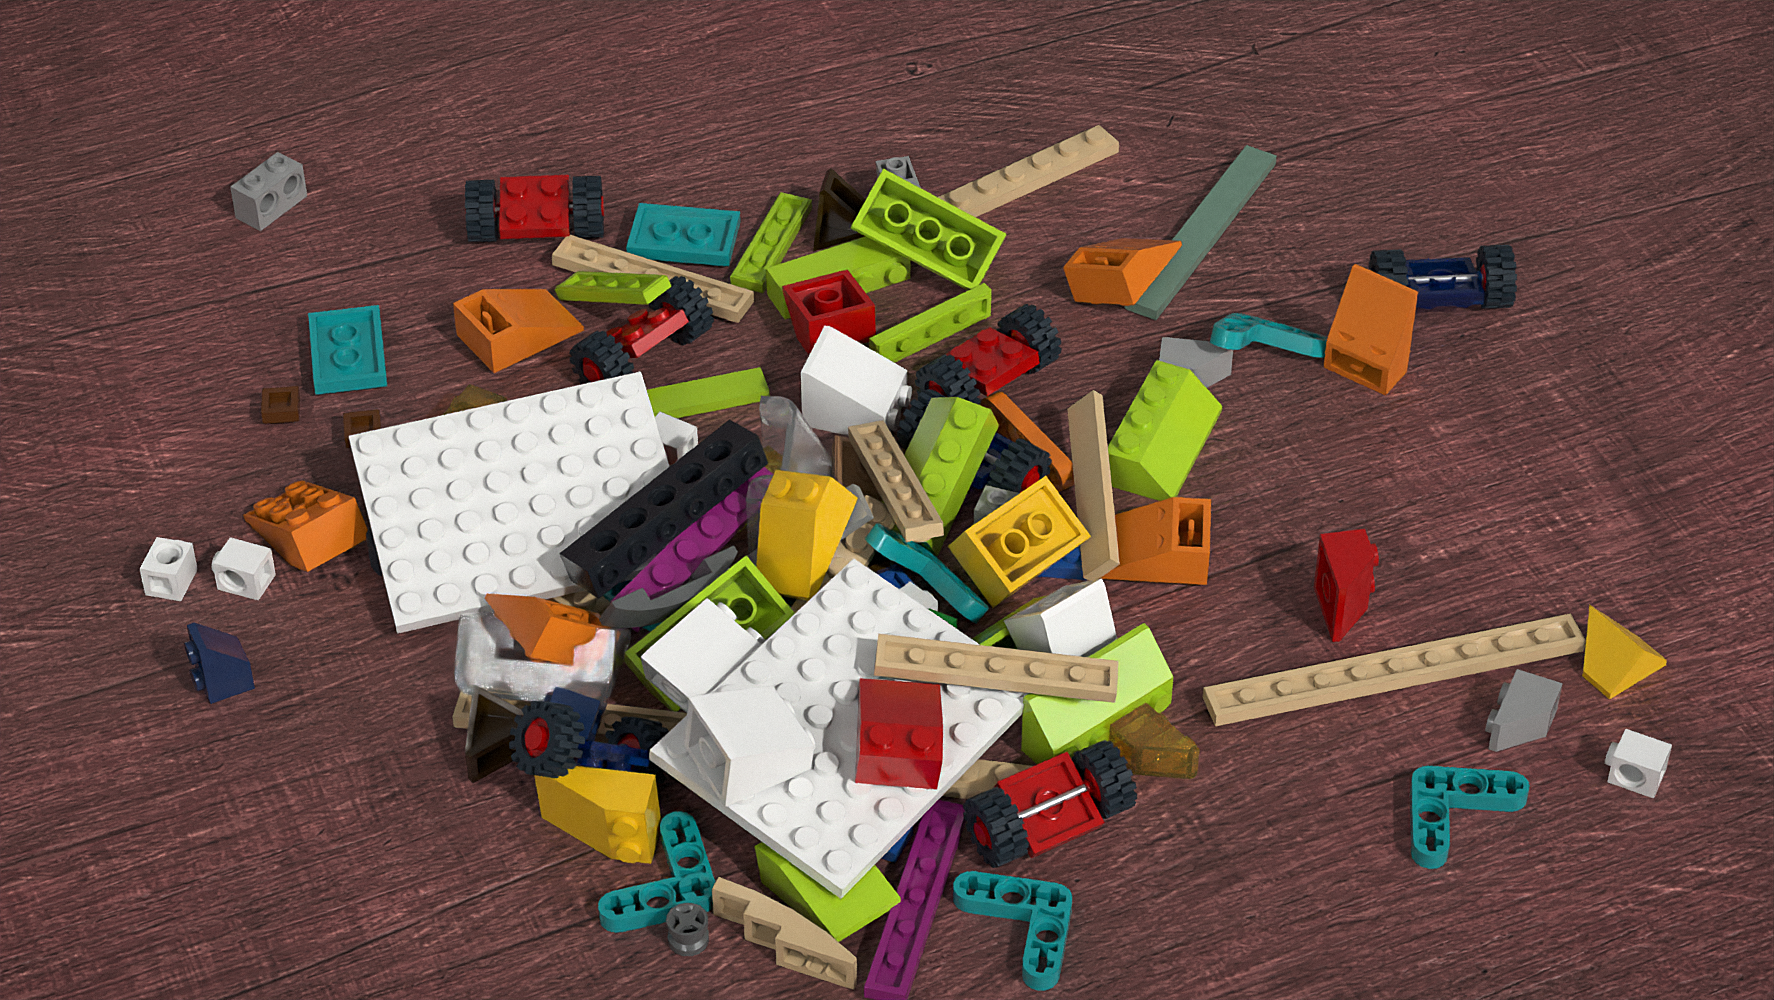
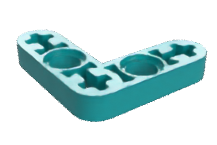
[1210,313,1328,358]
[865,523,989,624]
[1410,766,1530,869]
[598,811,716,933]
[953,871,1072,991]

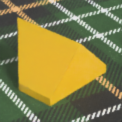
[1582,604,1667,699]

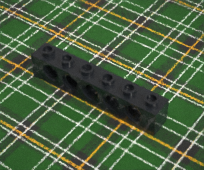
[559,419,768,599]

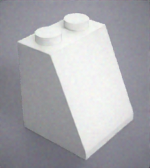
[801,326,912,436]
[1004,578,1117,657]
[641,598,765,713]
[684,685,816,807]

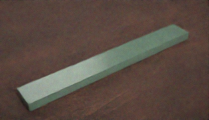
[1125,145,1277,320]

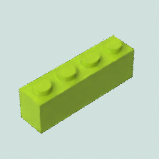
[766,236,911,320]

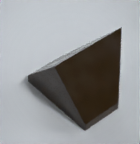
[813,168,866,252]
[465,684,524,783]

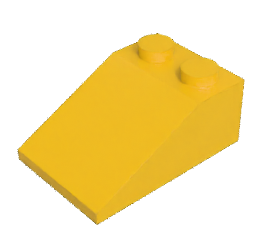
[756,470,858,601]
[948,476,1091,608]
[534,766,661,864]

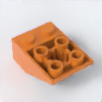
[1063,238,1182,306]
[1324,264,1418,396]
[453,289,584,373]
[243,480,368,572]
[1099,497,1211,585]
[485,593,614,672]

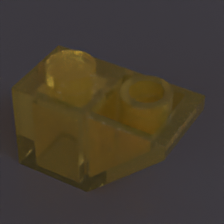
[1109,703,1200,779]

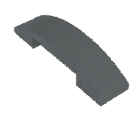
[599,546,738,628]

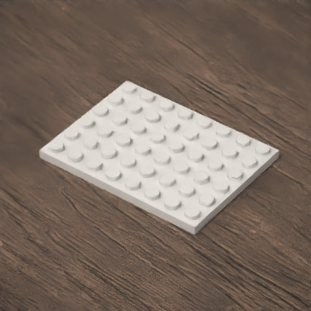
[349,372,670,634]
[649,559,1029,899]

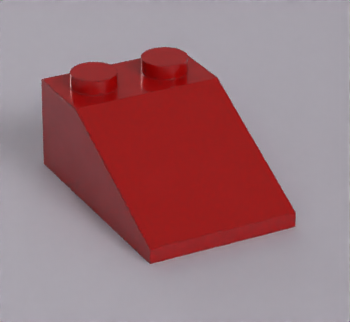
[855,678,943,790]

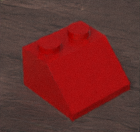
[782,269,876,355]
[1314,529,1379,642]

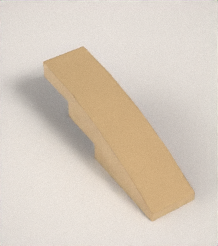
[712,877,857,990]

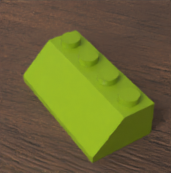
[851,168,1006,290]
[1108,360,1222,501]
[882,397,999,557]
[624,555,795,712]
[1021,623,1173,764]

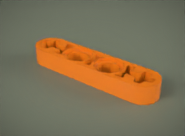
[981,391,1074,492]

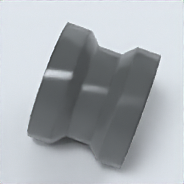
[666,903,709,956]

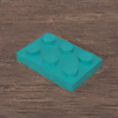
[626,203,741,266]
[308,305,388,395]

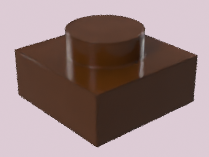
[261,386,300,424]
[343,409,382,448]

